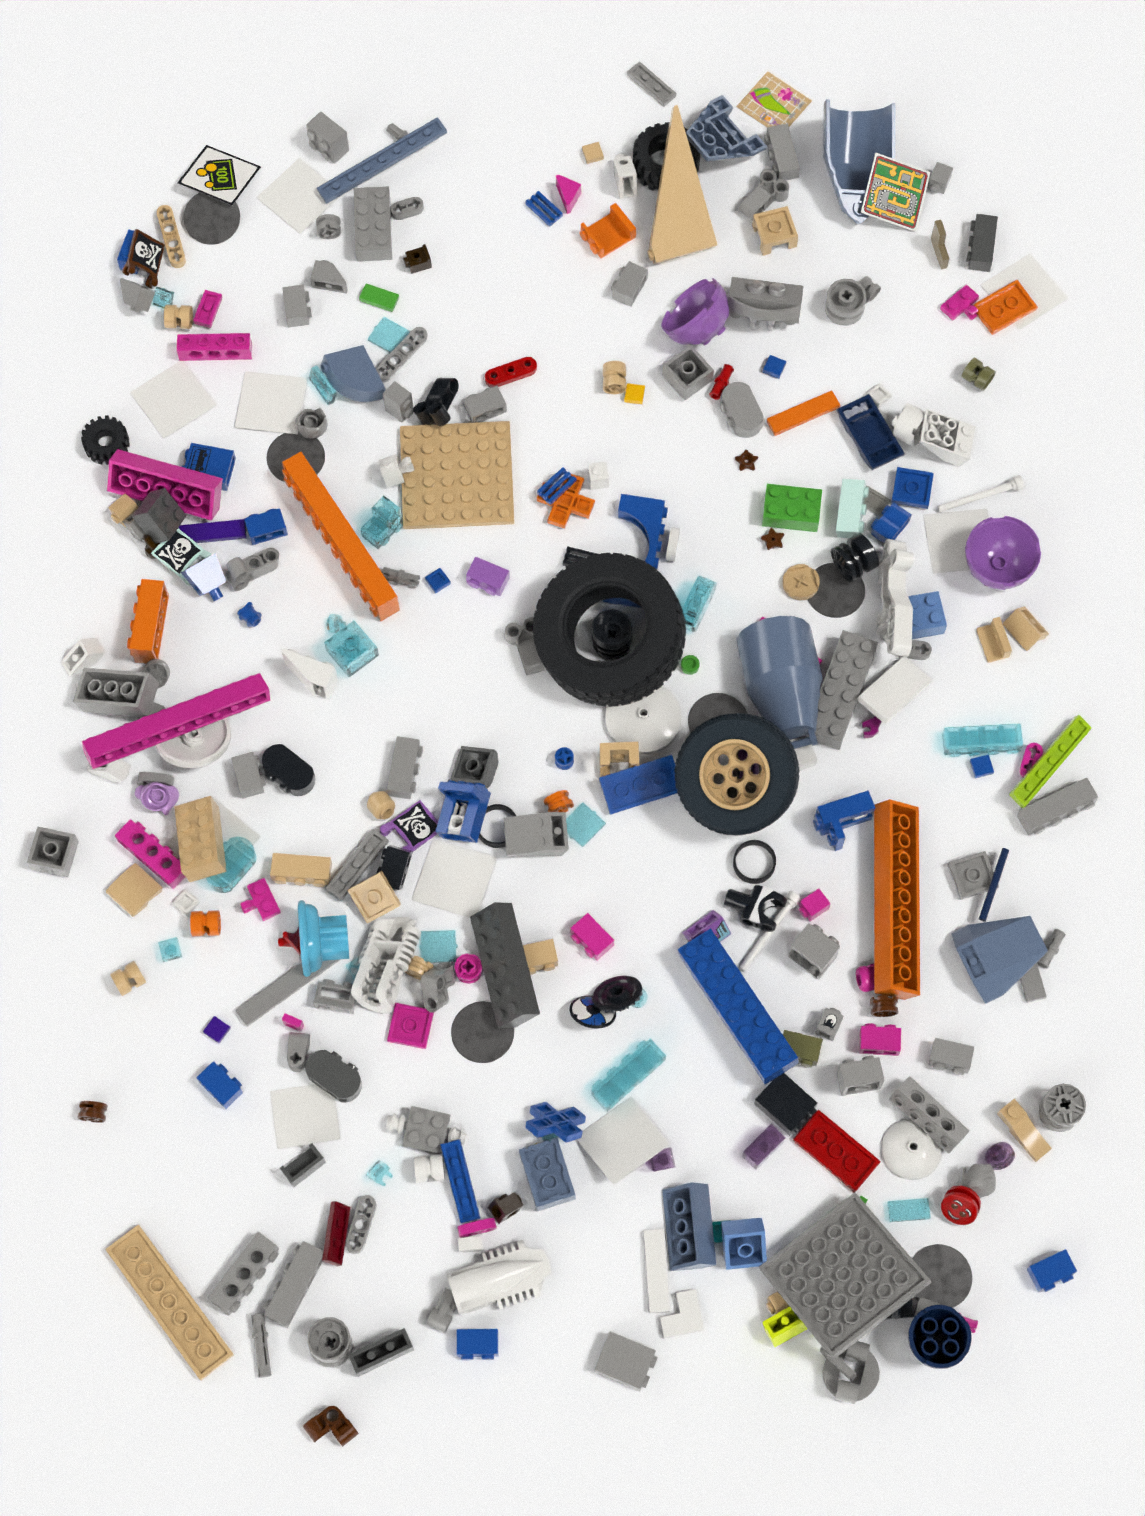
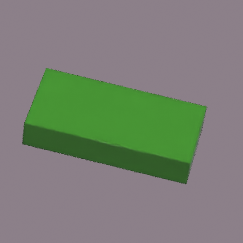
[359,283,400,312]

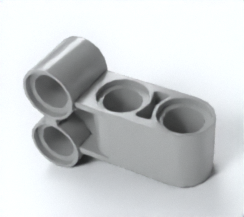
[739,168,789,220]
[225,547,280,591]
[505,617,545,676]

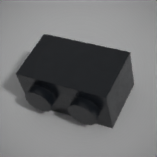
[376,845,413,890]

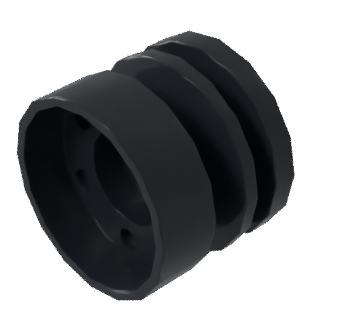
[830,533,880,582]
[592,609,632,659]

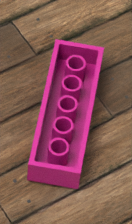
[107,449,223,520]

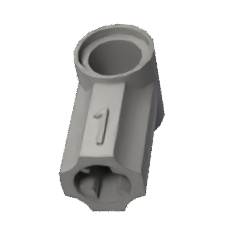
[426,1288,456,1333]

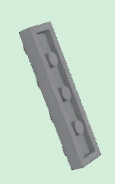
[325,829,389,901]

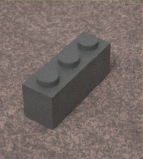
[966,214,998,272]
[348,1328,414,1377]

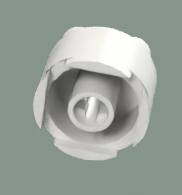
[892,403,925,447]

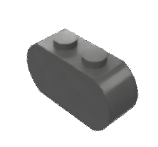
[305,1050,362,1103]

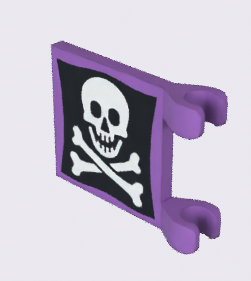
[380,800,438,852]

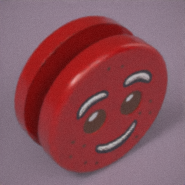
[941,1185,981,1225]

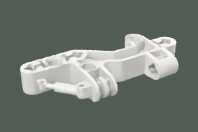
[876,539,914,657]

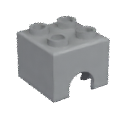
[788,923,840,979]

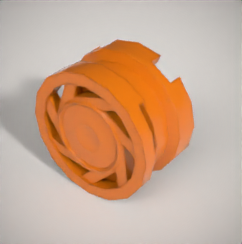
[544,790,574,812]

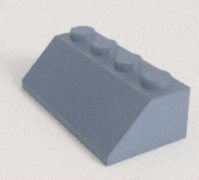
[662,1182,716,1271]

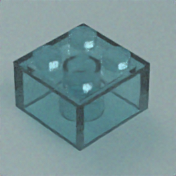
[324,620,379,678]

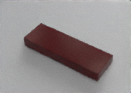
[322,1201,351,1267]

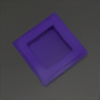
[203,1016,231,1044]

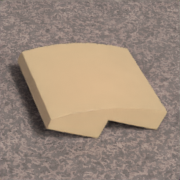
[106,863,163,917]

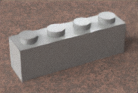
[1017,777,1099,835]
[263,1241,323,1328]

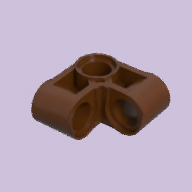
[302,1406,359,1447]

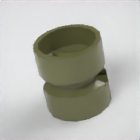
[961,357,996,391]

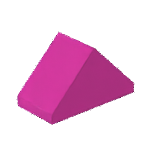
[555,175,581,214]

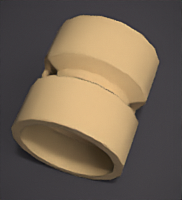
[164,304,193,329]
[603,361,627,395]
[110,961,147,996]

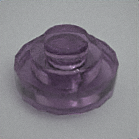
[985,1142,1015,1170]

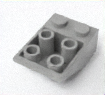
[503,812,569,856]

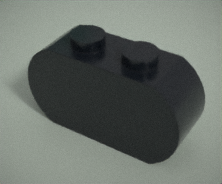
[262,744,315,796]

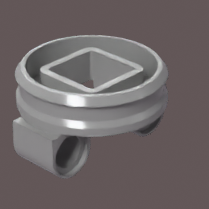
[823,1341,880,1404]

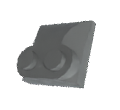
[450,746,499,788]

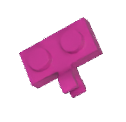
[940,284,979,321]
[240,878,281,921]

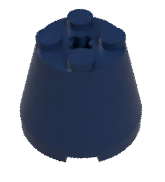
[908,1305,972,1369]

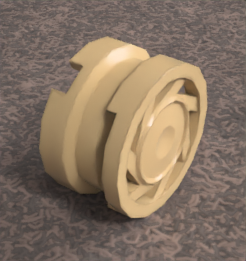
[404,955,434,980]

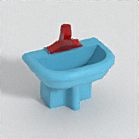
[278,900,350,977]

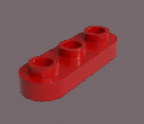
[485,357,537,387]

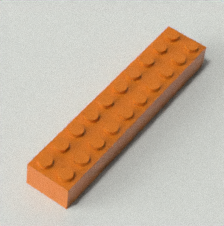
[281,452,400,622]
[874,799,920,1000]

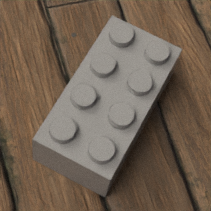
[353,186,393,262]
[73,668,159,717]

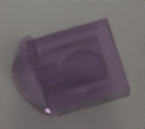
[645,1147,676,1172]

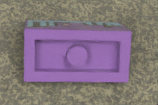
[682,910,731,942]

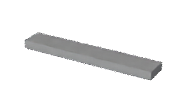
[236,959,341,1027]

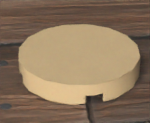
[782,564,820,600]

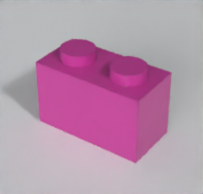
[570,913,615,961]
[859,1023,901,1056]

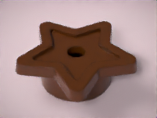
[735,450,759,471]
[761,528,784,550]

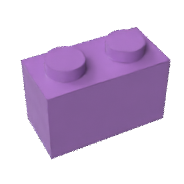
[466,556,510,597]

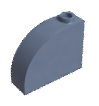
[320,345,386,402]

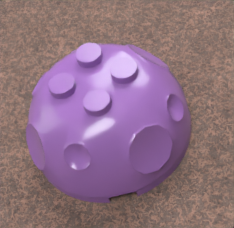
[661,278,729,346]
[965,516,1041,590]

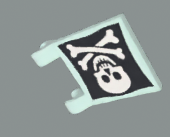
[151,528,212,586]

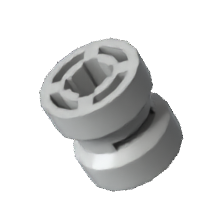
[859,276,881,301]

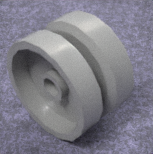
[825,278,866,326]

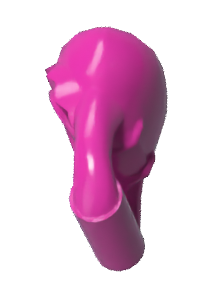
[856,963,874,992]

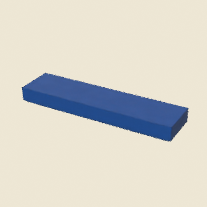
[440,1139,481,1224]

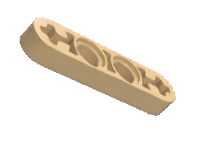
[157,205,186,268]

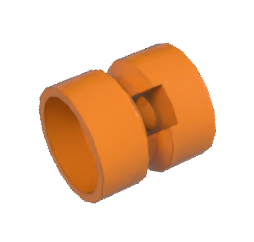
[190,910,221,937]

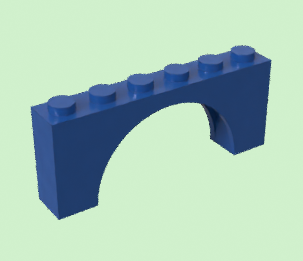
[603,494,668,608]

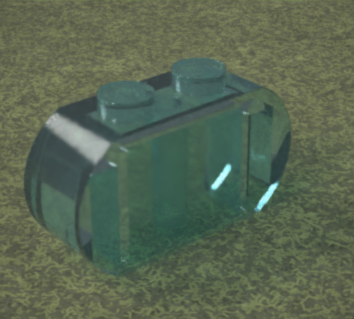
[682,575,717,633]
[206,837,257,893]

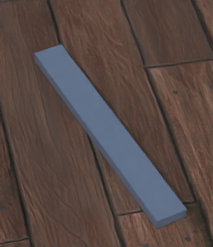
[317,117,447,204]

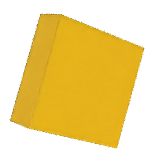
[624,383,645,405]

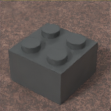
[132,488,187,544]

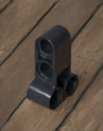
[413,378,459,426]

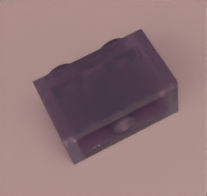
[742,1124,786,1170]

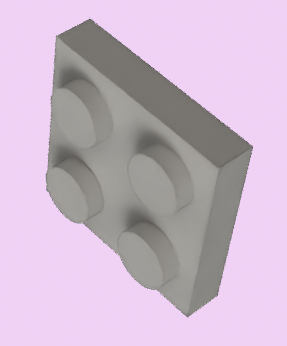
[948,851,999,900]

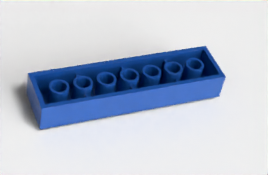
[677,928,799,1085]

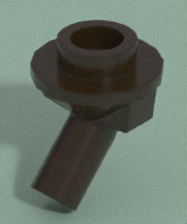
[142,535,160,559]

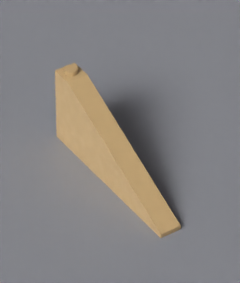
[647,105,718,265]

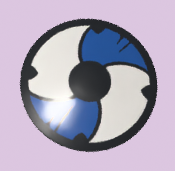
[569,995,616,1029]

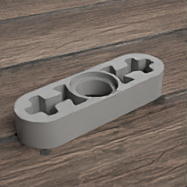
[346,1195,377,1254]

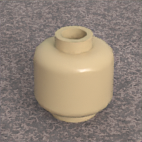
[367,791,395,820]

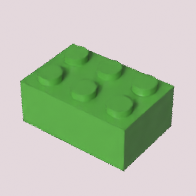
[762,483,822,532]

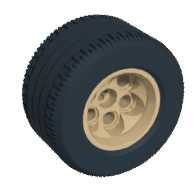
[674,713,800,836]

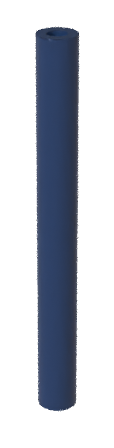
[978,848,1009,922]

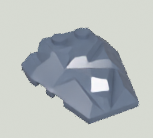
[686,95,767,161]

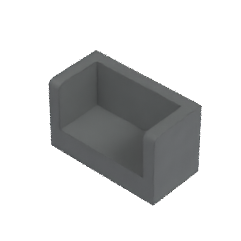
[280,1143,326,1187]

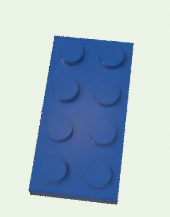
[598,755,678,815]

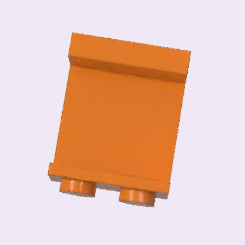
[580,203,636,259]

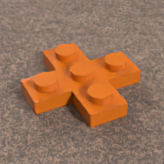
[537,474,595,529]

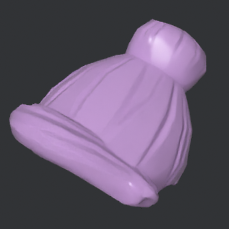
[135,782,179,815]

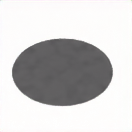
[183,193,240,245]
[266,431,325,482]
[807,563,865,618]
[688,693,748,733]
[451,1001,514,1063]
[912,1244,973,1308]

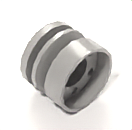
[1039,1083,1086,1132]
[307,1317,353,1368]

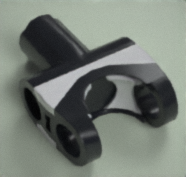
[724,885,787,932]

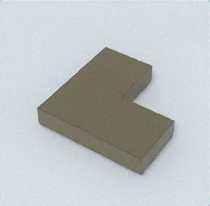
[931,219,950,270]

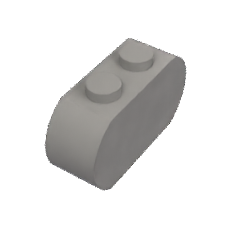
[720,382,764,438]

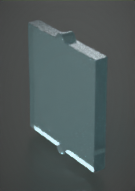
[368,317,410,353]
[566,803,606,847]
[419,930,458,963]

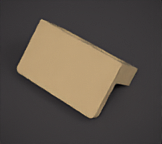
[1003,606,1049,651]
[976,617,1012,663]

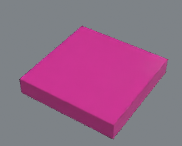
[387,1003,434,1049]

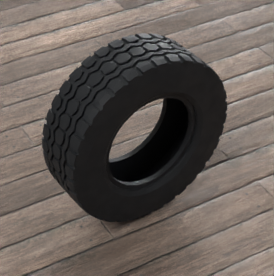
[533,552,686,707]

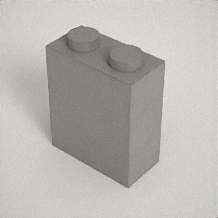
[594,1331,658,1392]

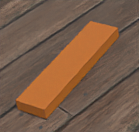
[767,390,840,436]

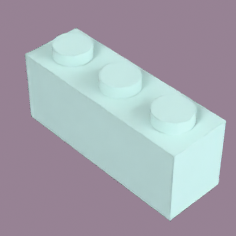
[836,479,869,538]

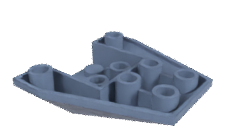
[951,916,1048,1004]

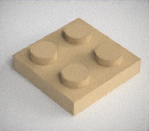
[347,871,401,924]

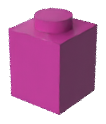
[799,888,831,922]

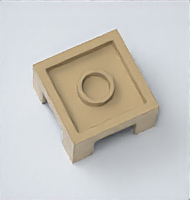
[752,206,798,256]
[600,742,639,777]

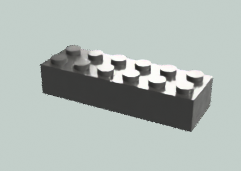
[470,902,540,1028]

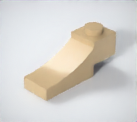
[997,1099,1052,1162]

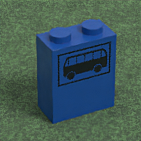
[182,443,236,491]

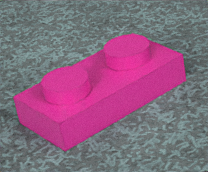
[193,290,223,328]

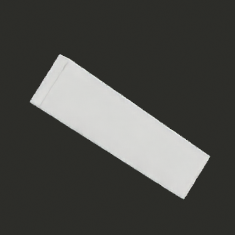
[643,1229,670,1313]

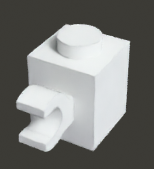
[379,455,414,487]

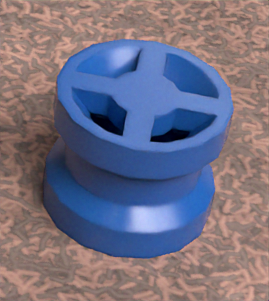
[555,747,574,770]

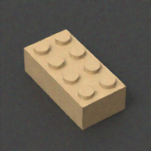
[174,796,227,882]

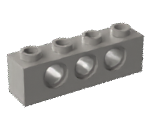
[889,1076,970,1154]
[208,1232,279,1315]

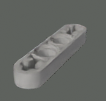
[376,327,428,382]

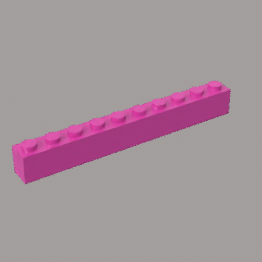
[82,673,271,769]

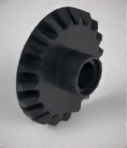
[592,976,643,1014]

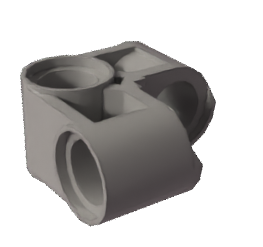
[420,962,455,1013]

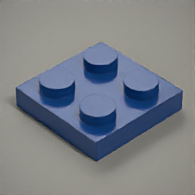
[891,467,934,509]

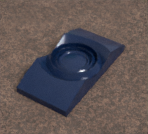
[837,394,905,470]

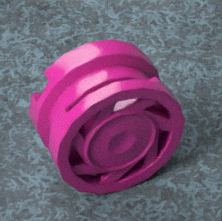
[454,953,483,984]

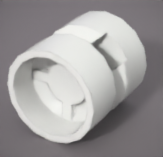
[414,1154,445,1183]

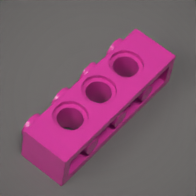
[177,333,252,361]
[114,819,185,890]

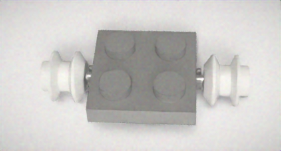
[386,1106,467,1154]

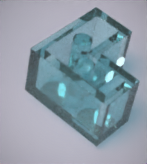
[360,495,403,550]

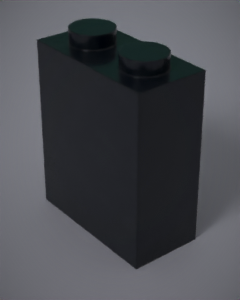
[754,1073,818,1136]

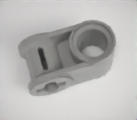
[287,1032,310,1072]

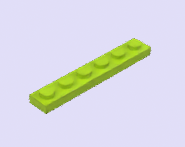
[1009,715,1092,808]

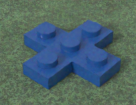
[525,1102,586,1143]

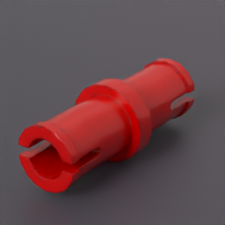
[709,364,734,400]

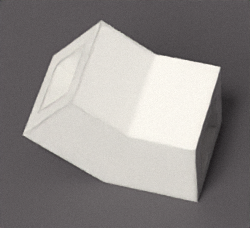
[458,1237,483,1253]

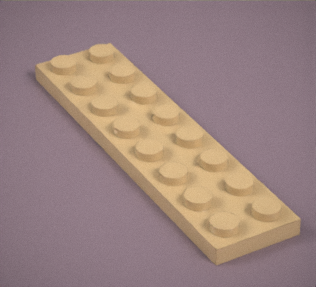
[105,1224,234,1381]

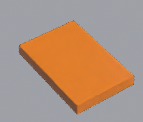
[973,280,1038,335]

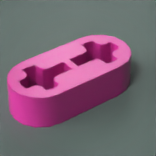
[1019,742,1043,777]
[457,1218,497,1238]

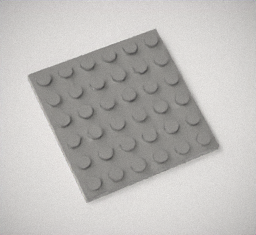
[759,1193,932,1360]

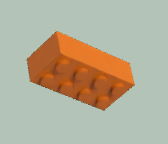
[127,579,169,664]

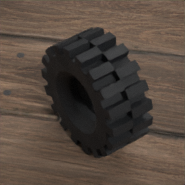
[81,415,130,465]

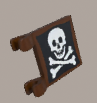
[122,229,165,288]

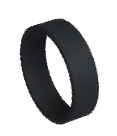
[479,804,516,848]
[733,840,776,884]

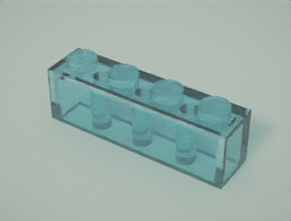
[942,723,1023,757]
[591,1038,667,1112]

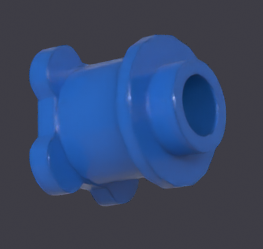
[237,602,262,627]

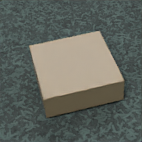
[582,142,604,164]

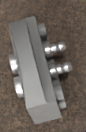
[728,277,804,331]

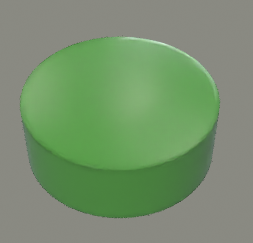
[681,655,700,675]

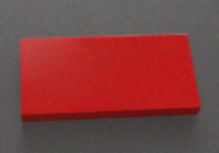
[793,1109,881,1193]

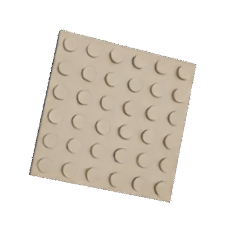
[400,421,515,530]

